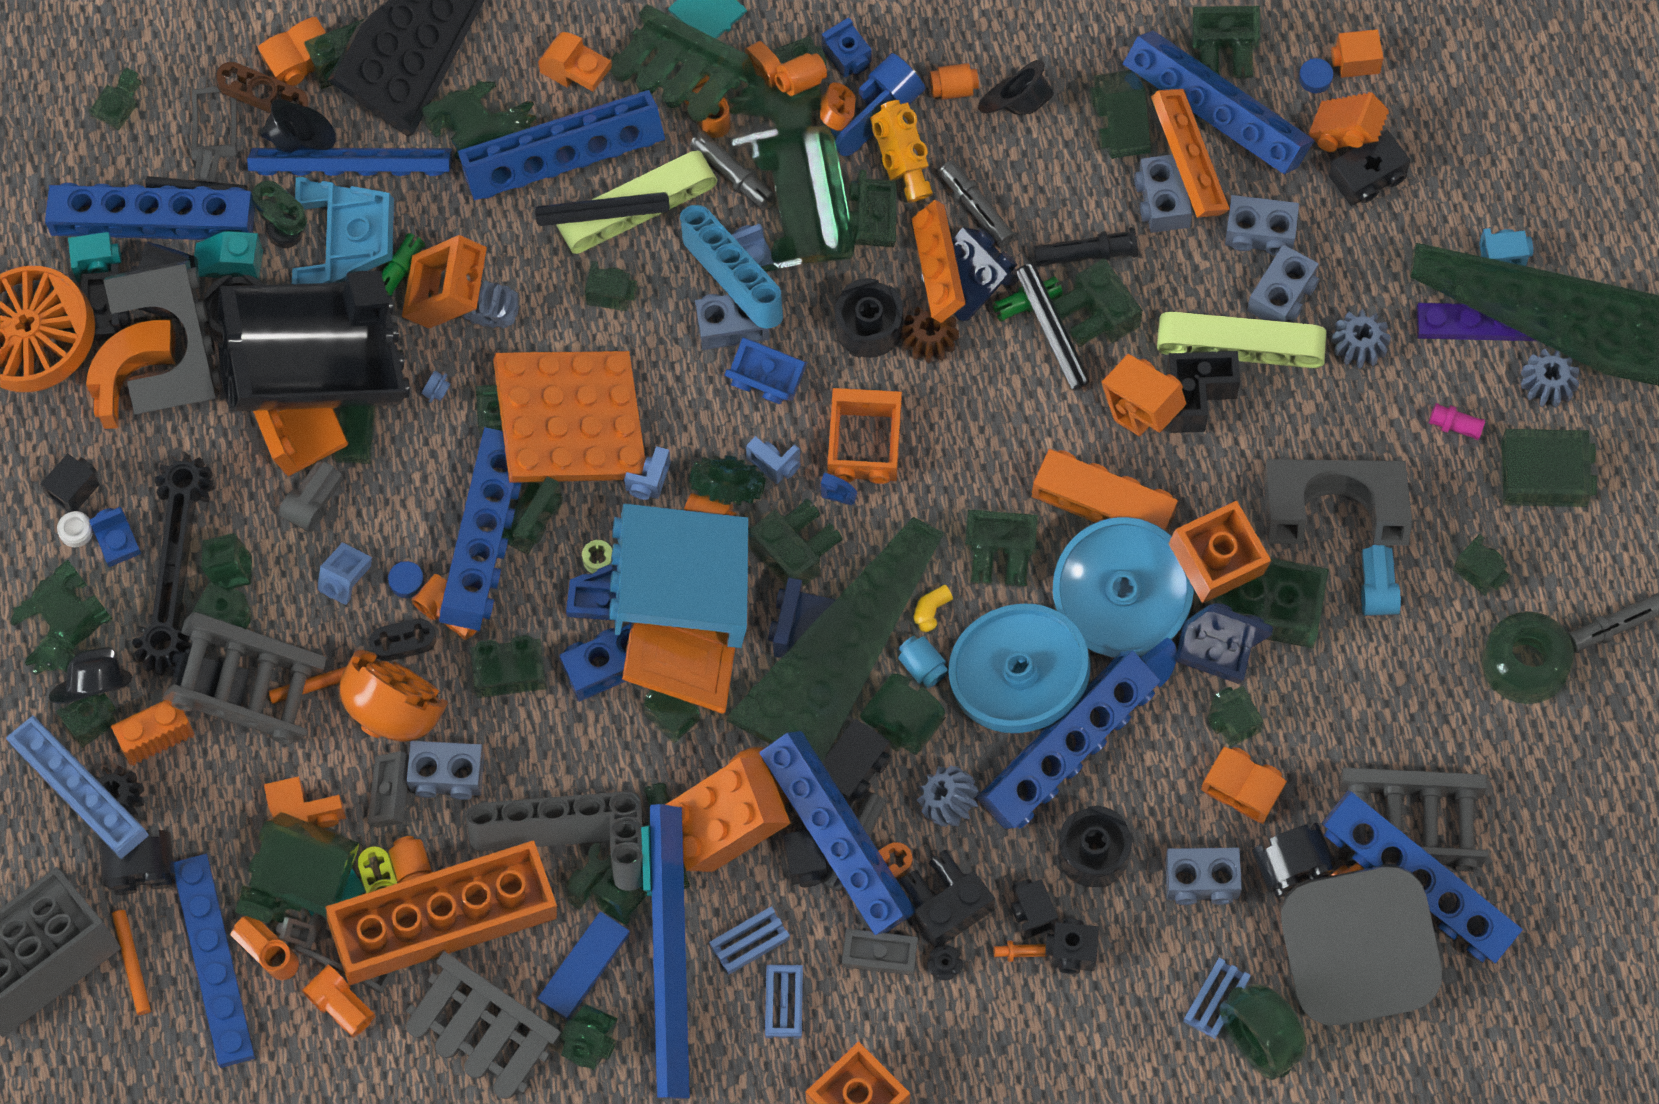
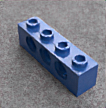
[559,622,631,702]

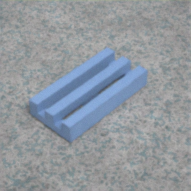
[709,906,790,975]
[1183,958,1251,1039]
[765,965,803,1039]

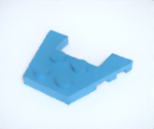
[292,177,394,284]

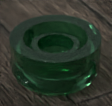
[1482,611,1574,704]
[1219,984,1307,1080]

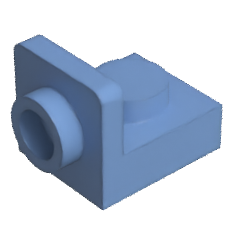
[732,224,777,274]
[746,436,801,484]
[624,446,671,500]
[317,542,372,605]

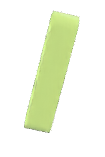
[556,150,718,254]
[1157,312,1327,368]

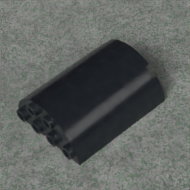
[218,283,410,412]

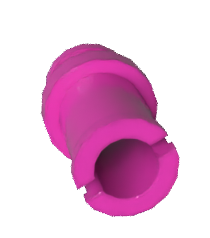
[1428,403,1485,441]

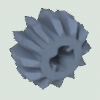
[462,281,519,329]
[1331,309,1391,369]
[1521,349,1580,408]
[917,765,980,827]

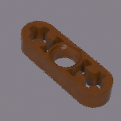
[216,62,308,113]

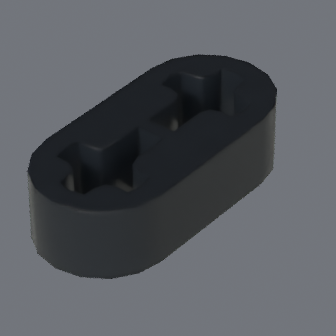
[369,619,436,661]

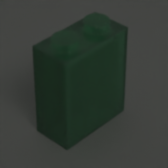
[1501,429,1597,507]
[248,812,360,917]

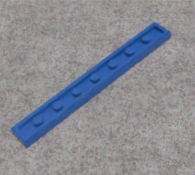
[650,804,690,1099]

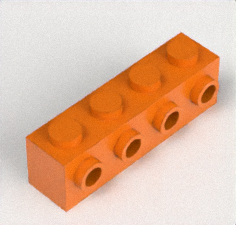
[1032,449,1178,532]

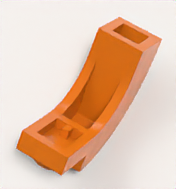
[86,320,176,429]

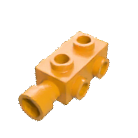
[870,100,933,203]

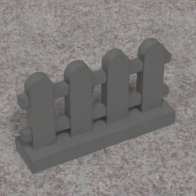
[406,951,567,1099]

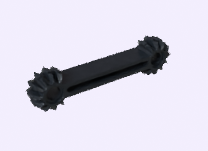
[132,453,215,676]

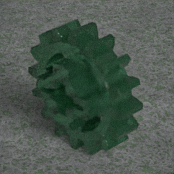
[689,455,766,505]

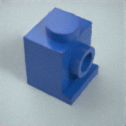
[822,17,872,78]

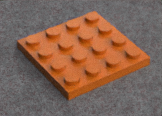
[493,351,645,483]

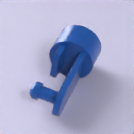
[824,53,926,156]

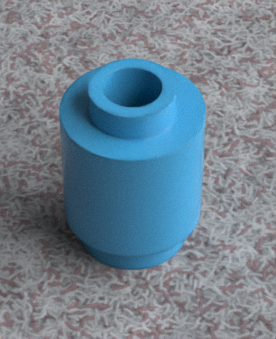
[898,635,948,689]

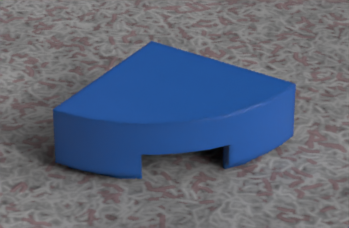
[821,473,857,505]
[1140,637,1177,688]

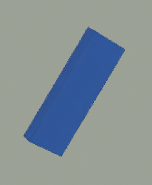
[537,911,630,1021]

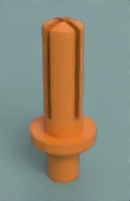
[993,940,1047,962]

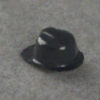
[978,60,1054,115]
[260,98,336,153]
[48,647,133,704]

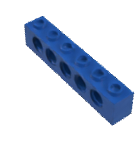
[1123,30,1315,175]
[458,90,665,201]
[45,183,255,240]
[439,427,522,631]
[976,650,1161,829]
[759,731,915,935]
[1321,790,1523,964]

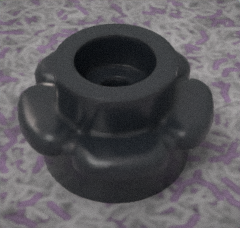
[927,946,963,981]

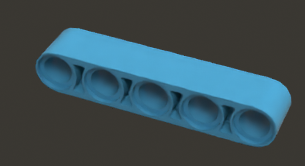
[680,205,783,328]

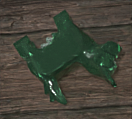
[729,76,833,160]
[422,81,537,163]
[10,560,113,675]

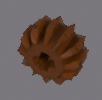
[901,306,959,364]

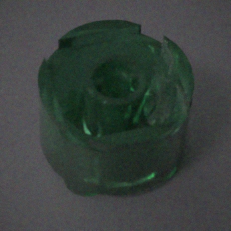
[860,673,946,755]

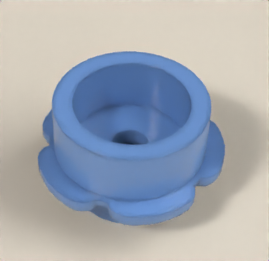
[421,371,451,403]

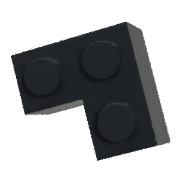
[1166,351,1240,433]

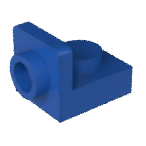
[89,507,141,567]

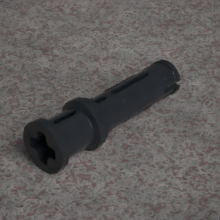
[1034,227,1138,267]

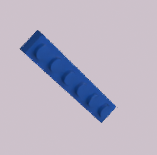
[247,148,453,176]
[174,853,256,1068]

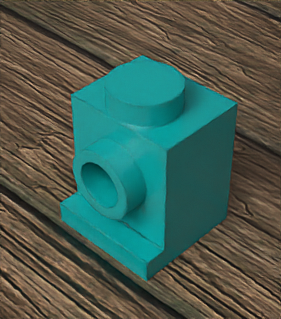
[68,232,122,282]

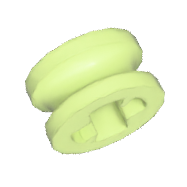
[582,540,613,574]

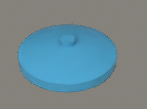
[1053,517,1194,658]
[948,604,1091,733]

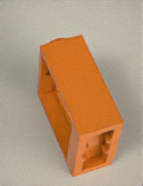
[402,235,487,328]
[828,388,902,484]

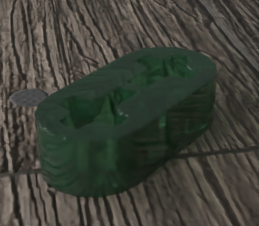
[252,181,307,235]

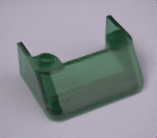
[732,126,855,273]

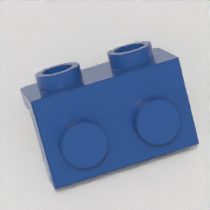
[724,337,808,404]

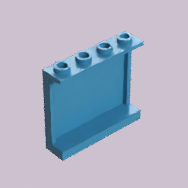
[609,504,748,648]

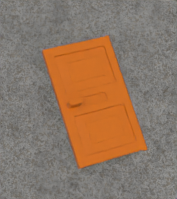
[622,622,735,714]

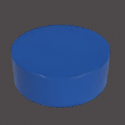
[1299,58,1333,93]
[388,561,424,598]

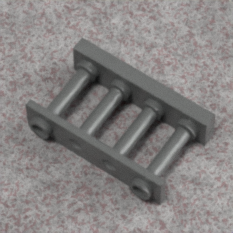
[162,612,327,744]
[1338,767,1487,872]

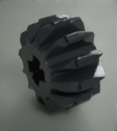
[92,765,145,818]

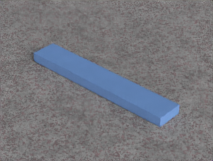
[6,715,149,859]

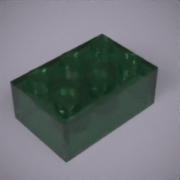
[1214,558,1329,648]

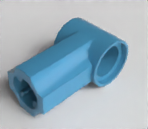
[1361,545,1401,616]

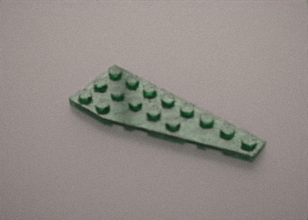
[1410,243,1659,386]

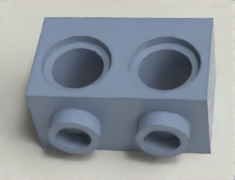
[1134,154,1192,233]
[1225,195,1299,255]
[1247,245,1320,323]
[695,294,770,350]
[407,741,485,800]
[1165,847,1242,905]

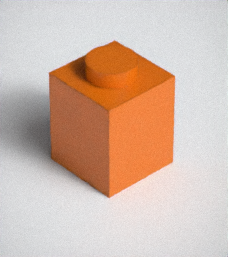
[1331,29,1384,78]

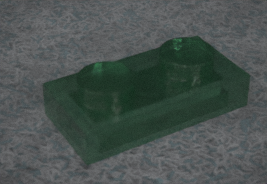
[335,406,377,464]

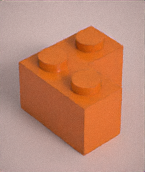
[1102,353,1186,437]

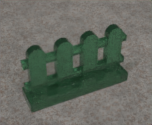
[611,4,757,122]

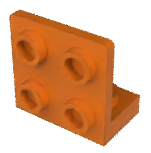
[253,408,348,477]

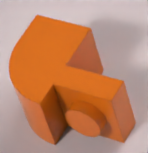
[539,32,612,92]
[264,776,346,841]

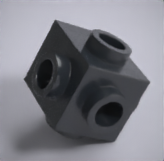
[1045,919,1099,974]

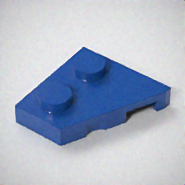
[566,564,617,621]

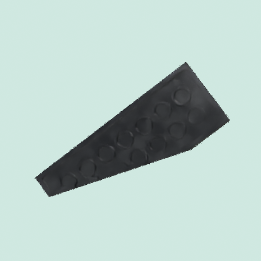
[327,0,484,137]

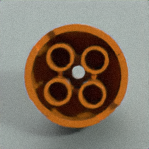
[339,650,448,742]

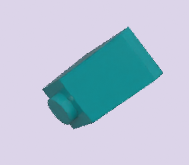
[194,231,263,280]

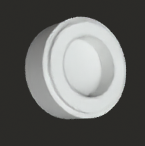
[57,511,93,547]

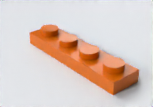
[1151,89,1230,218]
[911,200,965,323]

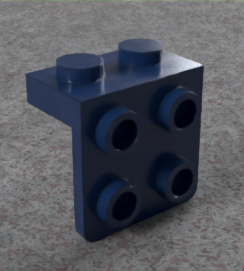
[921,227,1019,321]
[768,577,856,669]
[1175,603,1273,684]

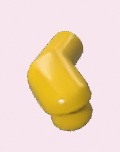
[913,584,953,632]

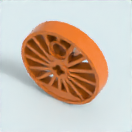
[0,266,95,392]

